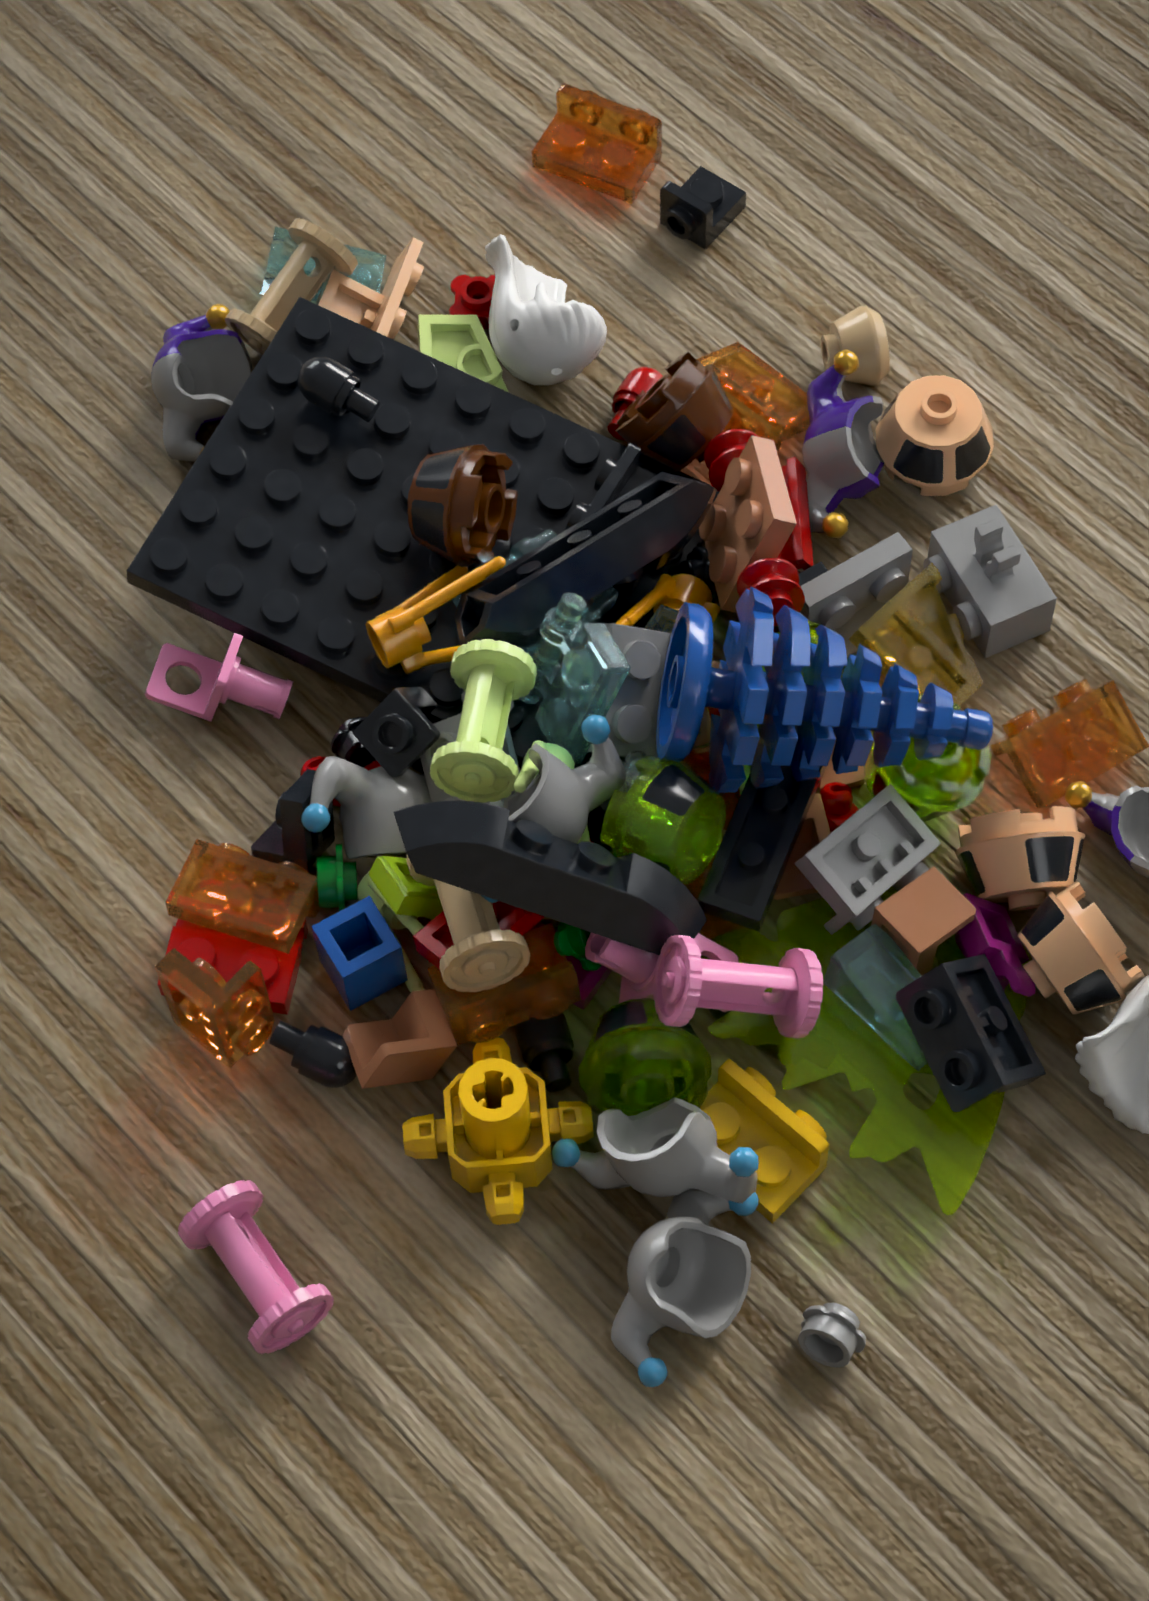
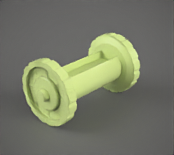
[430,639,537,803]

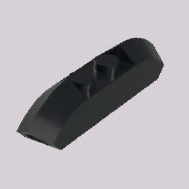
[454,472,717,648]
[393,801,707,955]

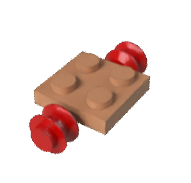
[699,429,805,626]

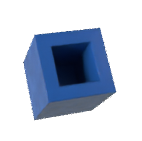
[311,896,408,1011]

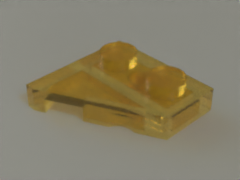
[848,563,983,710]

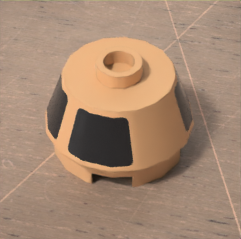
[875,375,994,496]
[955,806,1085,911]
[1017,881,1145,1015]

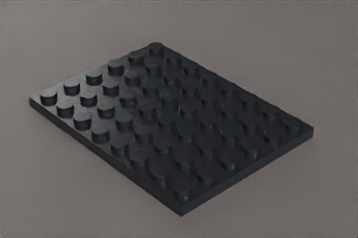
[127,297,719,768]

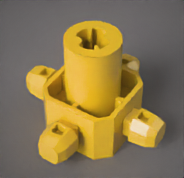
[402,1037,594,1225]

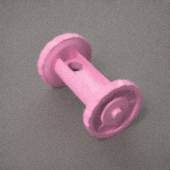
[653,935,823,1038]
[178,1180,334,1354]

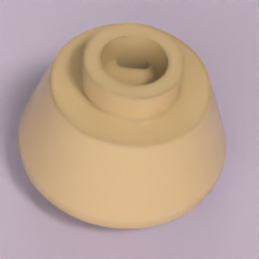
[821,305,890,386]

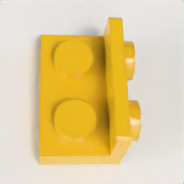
[695,1058,829,1224]

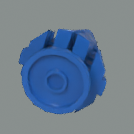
[656,587,993,793]

